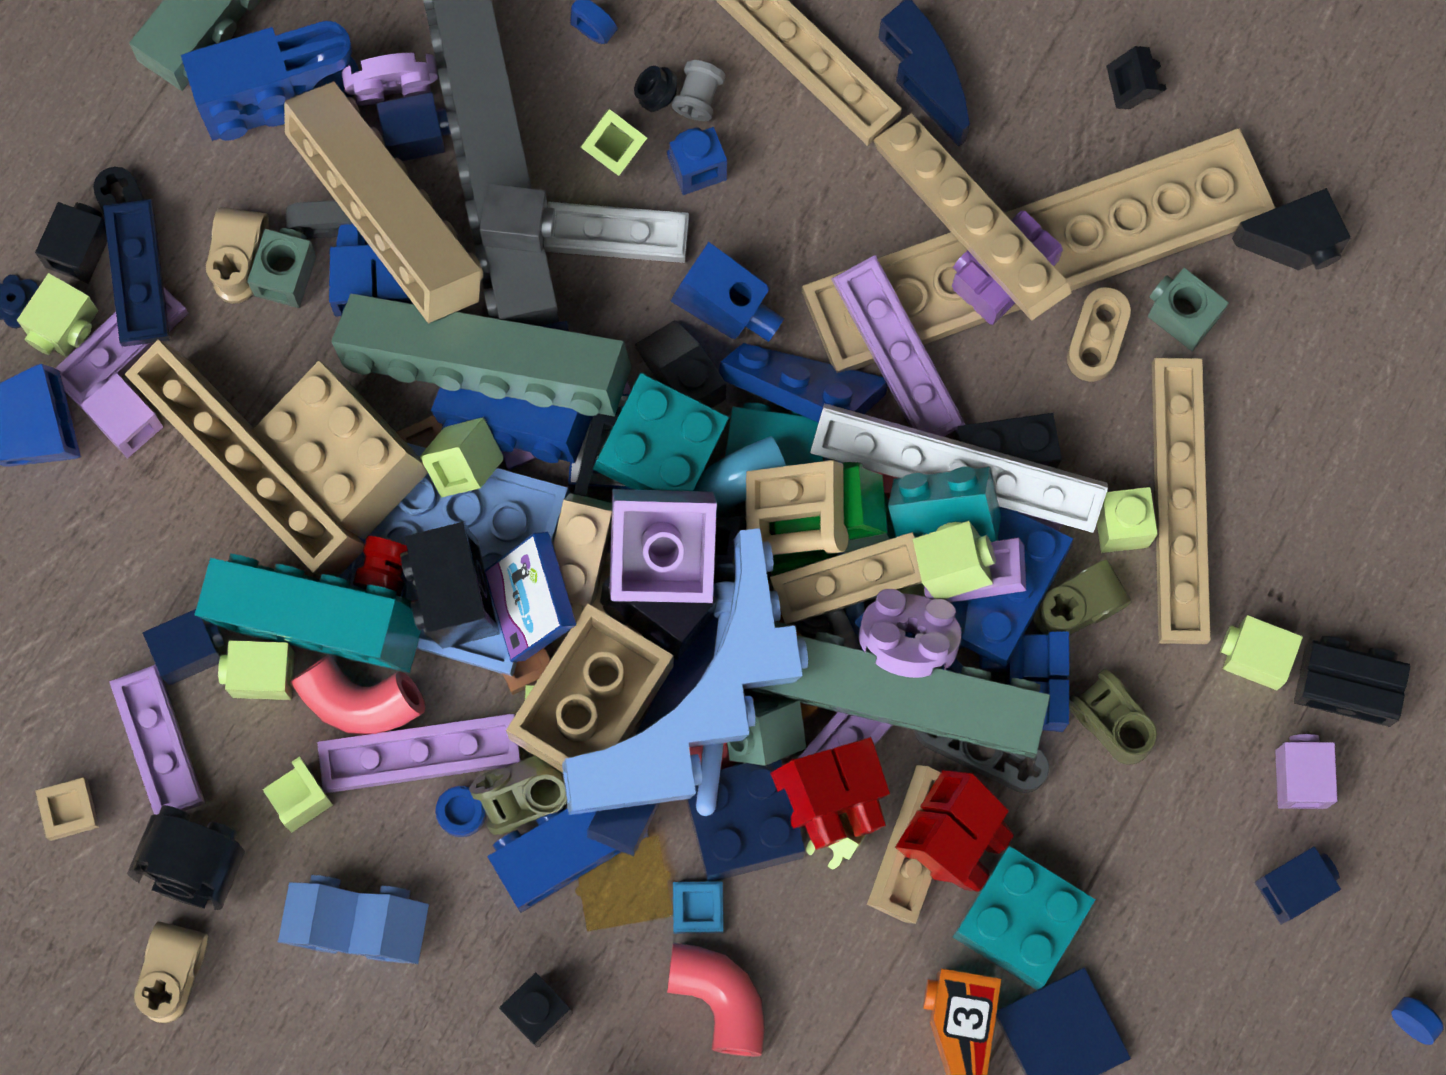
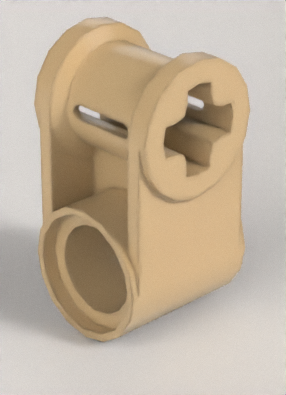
[206,207,269,304]
[134,921,208,1024]

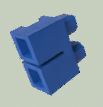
[329,224,413,317]
[979,631,1069,732]

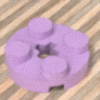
[342,53,438,106]
[859,589,961,678]

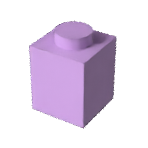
[80,374,163,459]
[1275,734,1337,809]

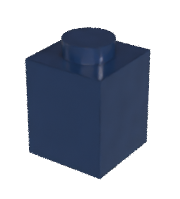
[377,92,451,161]
[142,609,226,685]
[1255,846,1341,925]

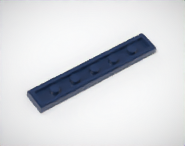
[587,616,718,856]

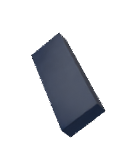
[103,199,170,347]

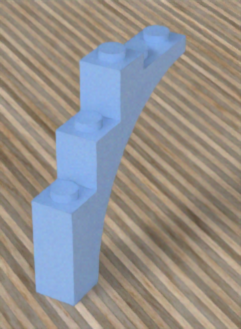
[562,528,808,815]

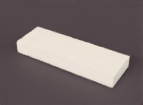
[544,202,689,263]

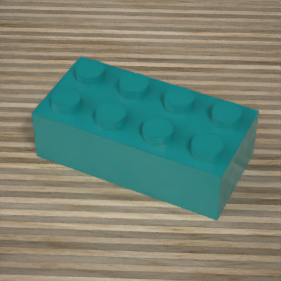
[195,553,421,673]

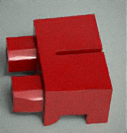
[770,737,890,850]
[895,770,1014,892]

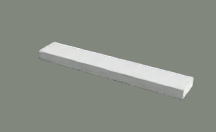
[810,403,1108,533]

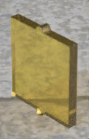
[575,835,673,932]

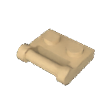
[746,460,849,555]

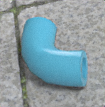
[693,436,786,518]

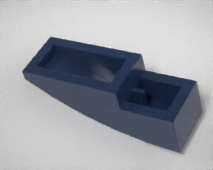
[878,0,970,147]

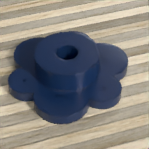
[0,275,39,329]

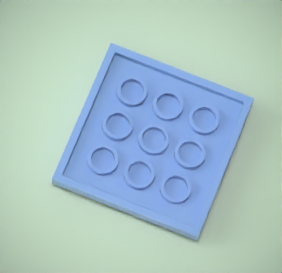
[339,443,570,676]

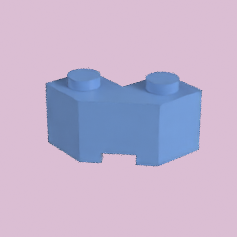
[278,875,429,964]

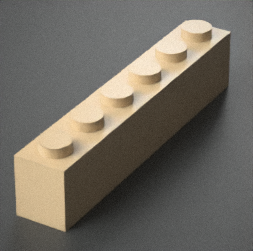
[284,82,483,324]
[125,340,365,577]

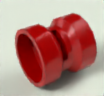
[353,536,408,597]

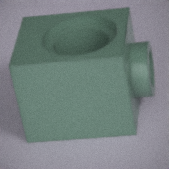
[247,228,316,308]
[1148,268,1229,351]
[727,696,806,766]

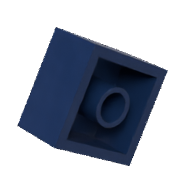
[686,759,805,882]

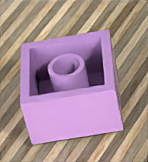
[610,489,717,603]

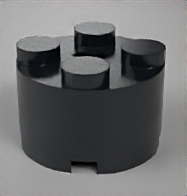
[127,805,245,910]

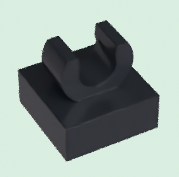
[1106,46,1167,109]

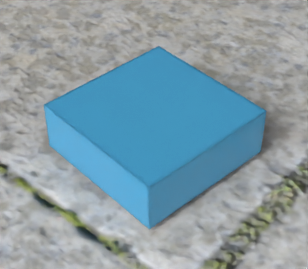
[673,881,723,934]

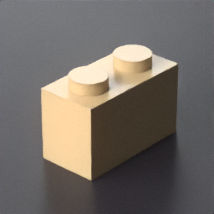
[553,493,612,607]

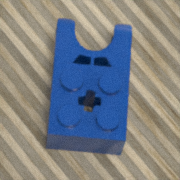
[181,21,359,141]

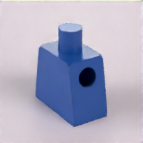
[670,242,784,342]
[0,364,81,466]

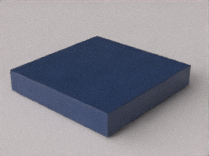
[996,967,1131,1075]

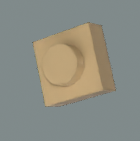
[35,777,99,841]

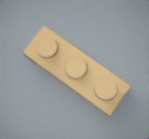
[770,532,922,625]
[867,765,941,924]

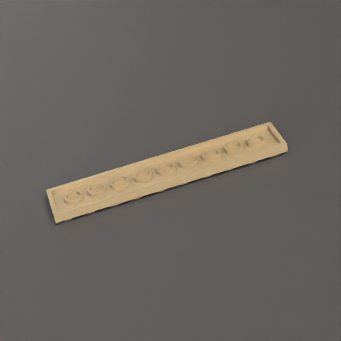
[802,128,1275,373]

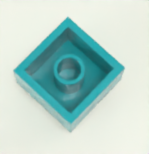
[593,373,729,491]
[952,846,1096,991]

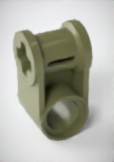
[1033,560,1132,635]
[1069,669,1157,765]
[469,755,567,835]

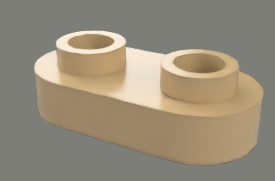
[1067,287,1131,382]

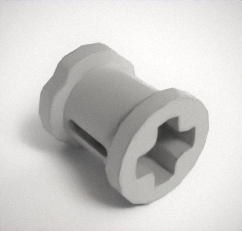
[672,60,725,121]

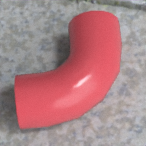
[290,654,426,735]
[667,943,765,1056]

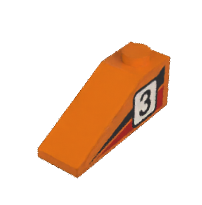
[923,969,1001,1075]

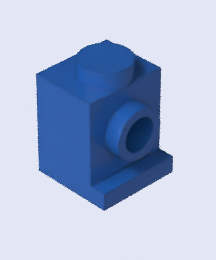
[666,127,727,195]

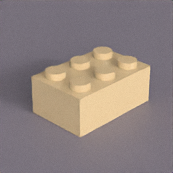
[252,361,428,540]
[506,603,674,773]

